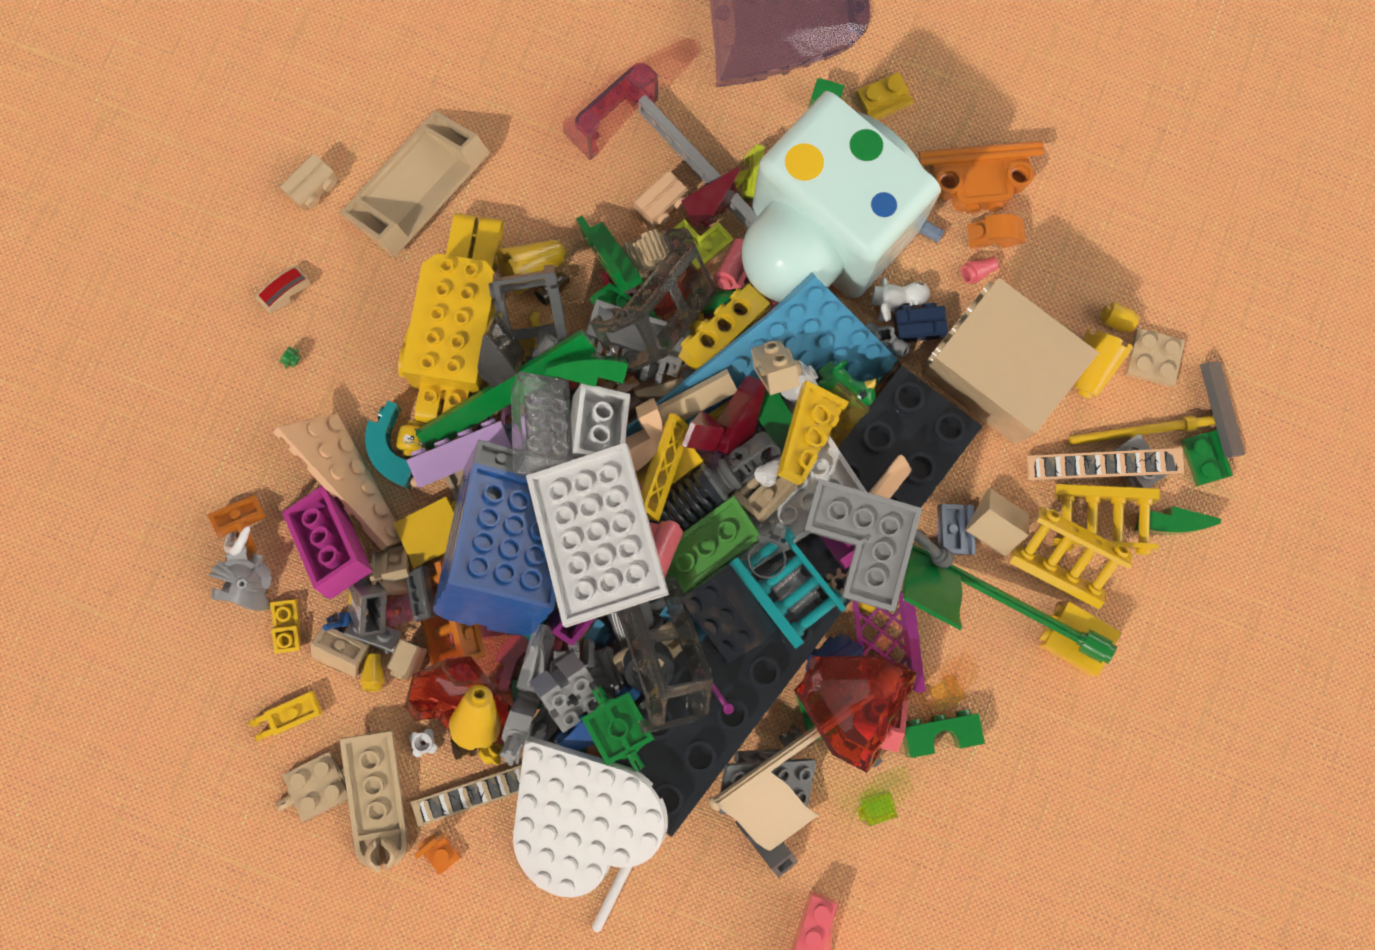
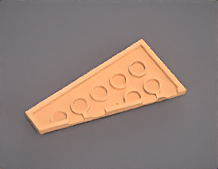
[273,413,402,550]

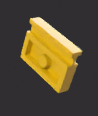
[856,72,914,120]

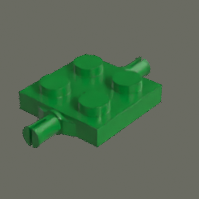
[581,686,654,772]

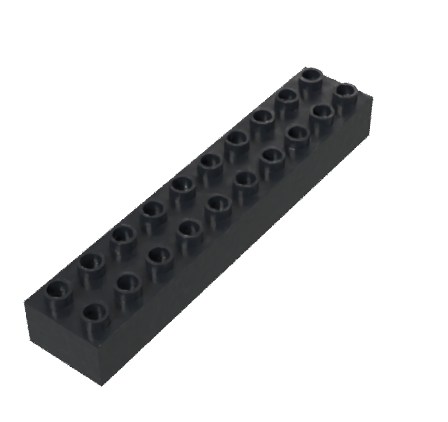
[599,366,983,837]

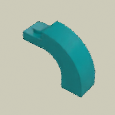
[365,400,413,490]

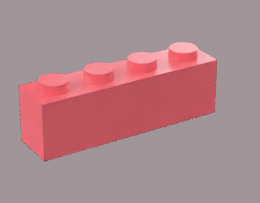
[791,891,838,950]

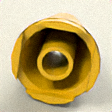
[497,239,567,295]
[1074,329,1133,400]
[449,685,501,750]

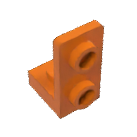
[414,833,461,875]

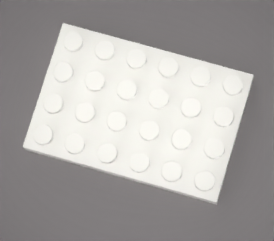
[526,442,669,628]

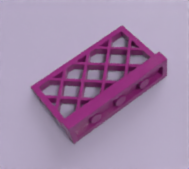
[852,591,926,693]

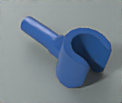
[323,612,352,631]

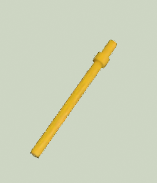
[1068,415,1215,446]

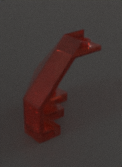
[405,656,512,744]
[794,656,917,773]

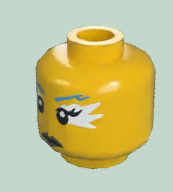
[396,421,428,458]

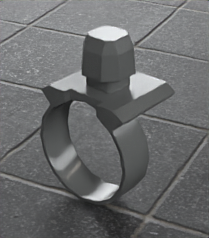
[748,522,790,579]

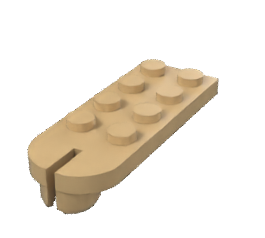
[340,730,408,872]

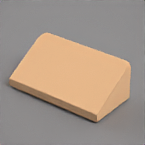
[869,455,911,499]

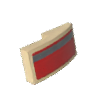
[255,265,310,314]

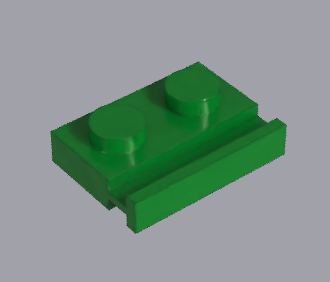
[1180,430,1233,487]

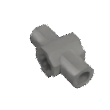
[865,322,910,359]

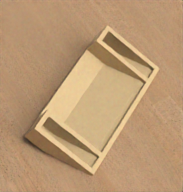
[340,111,490,257]

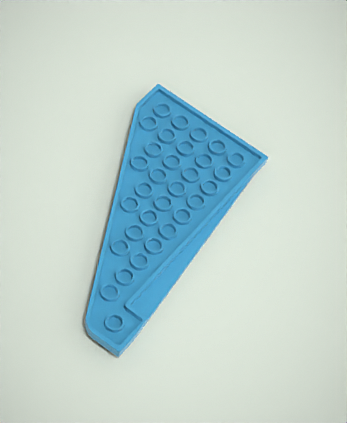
[626,272,899,438]

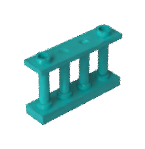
[730,525,847,649]

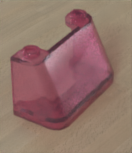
[562,63,658,161]

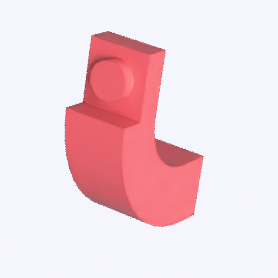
[495,635,565,692]

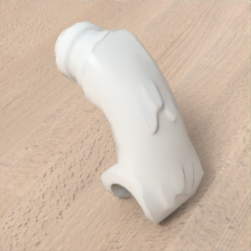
[754,456,781,487]

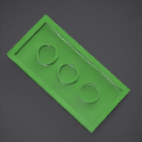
[665,496,761,599]

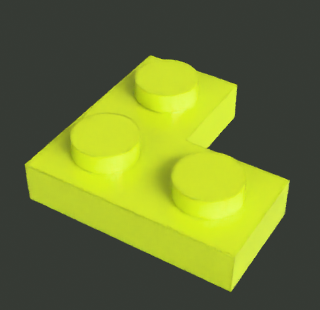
[667,219,734,272]

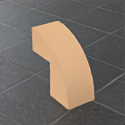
[625,398,663,472]

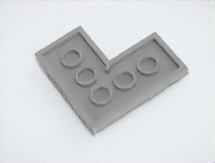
[804,479,922,612]

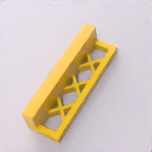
[641,413,689,522]

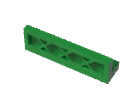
[576,215,643,294]

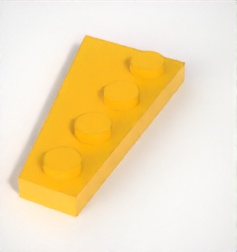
[776,381,849,485]

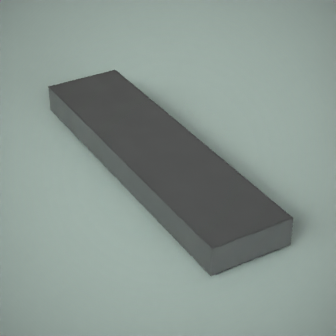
[1200,362,1245,458]

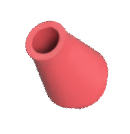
[961,257,999,284]

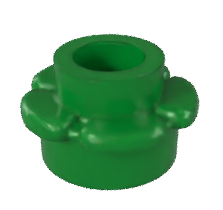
[279,346,301,369]

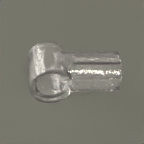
[531,329,560,358]

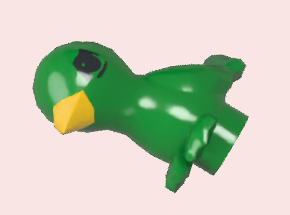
[817,360,876,408]

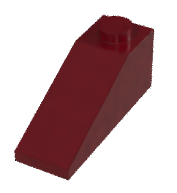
[681,164,750,227]
[716,376,766,454]

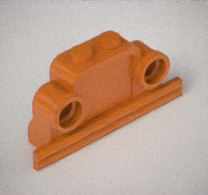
[918,141,1044,214]

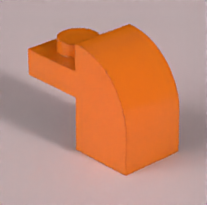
[967,214,1026,249]

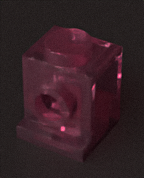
[385,594,414,627]

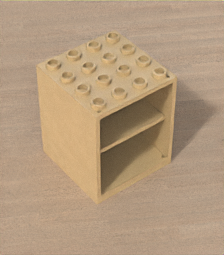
[923,278,1099,445]

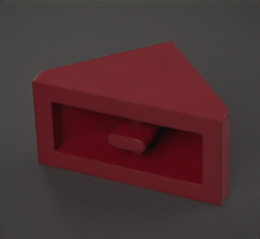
[682,411,724,451]

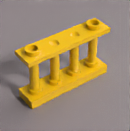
[1052,484,1160,555]
[1009,506,1132,610]

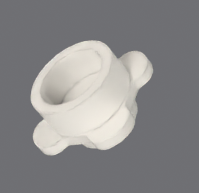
[409,729,438,757]

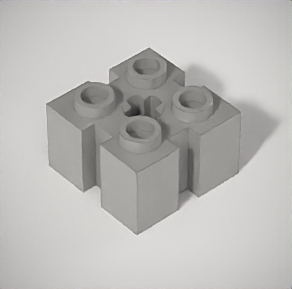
[529,652,601,733]

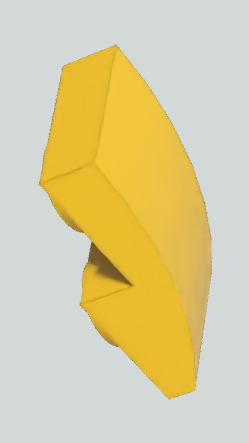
[270,598,301,654]

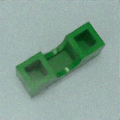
[903,709,985,758]

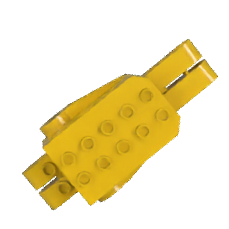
[398,213,504,423]

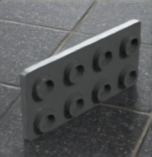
[718,749,816,814]

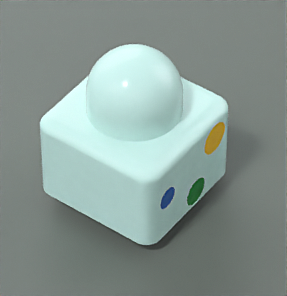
[742,91,941,302]

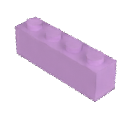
[407,418,513,488]

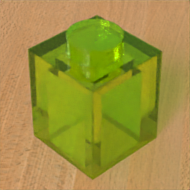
[856,790,898,827]

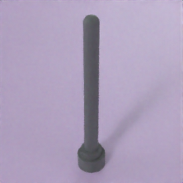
[914,529,954,569]

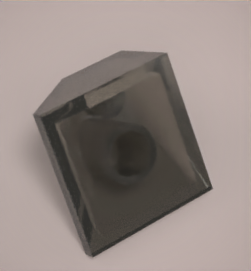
[477,313,526,388]

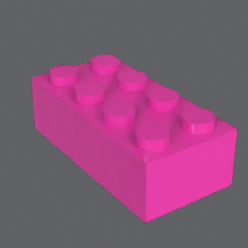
[282,486,373,599]

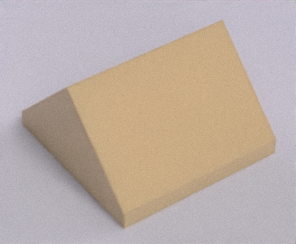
[965,488,1029,556]

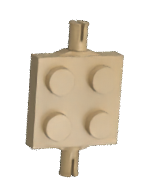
[275,752,348,822]

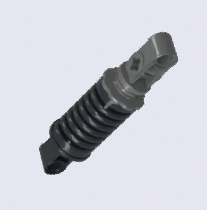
[649,432,781,532]

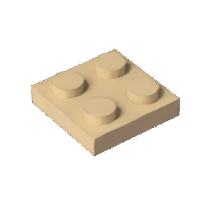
[1125,328,1185,388]

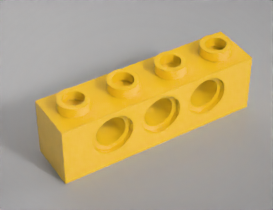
[679,284,770,371]

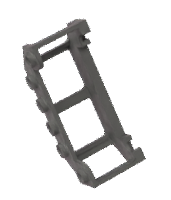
[489,264,576,422]

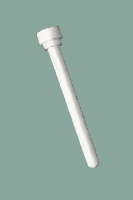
[592,867,632,932]

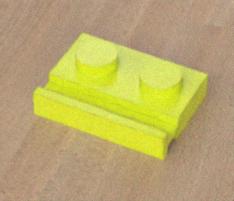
[740,144,765,202]

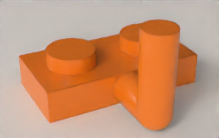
[207,494,266,554]

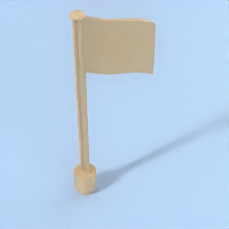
[709,664,907,851]

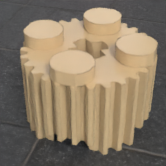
[621,229,677,279]

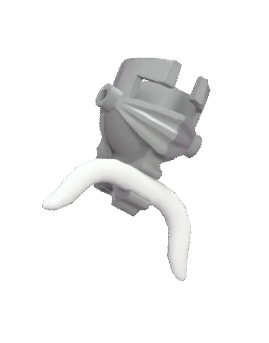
[209,526,272,611]

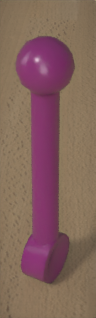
[697,666,734,714]

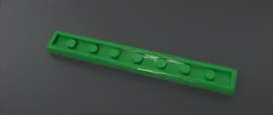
[416,329,597,450]

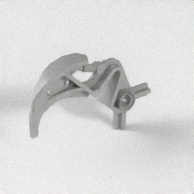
[500,624,555,766]

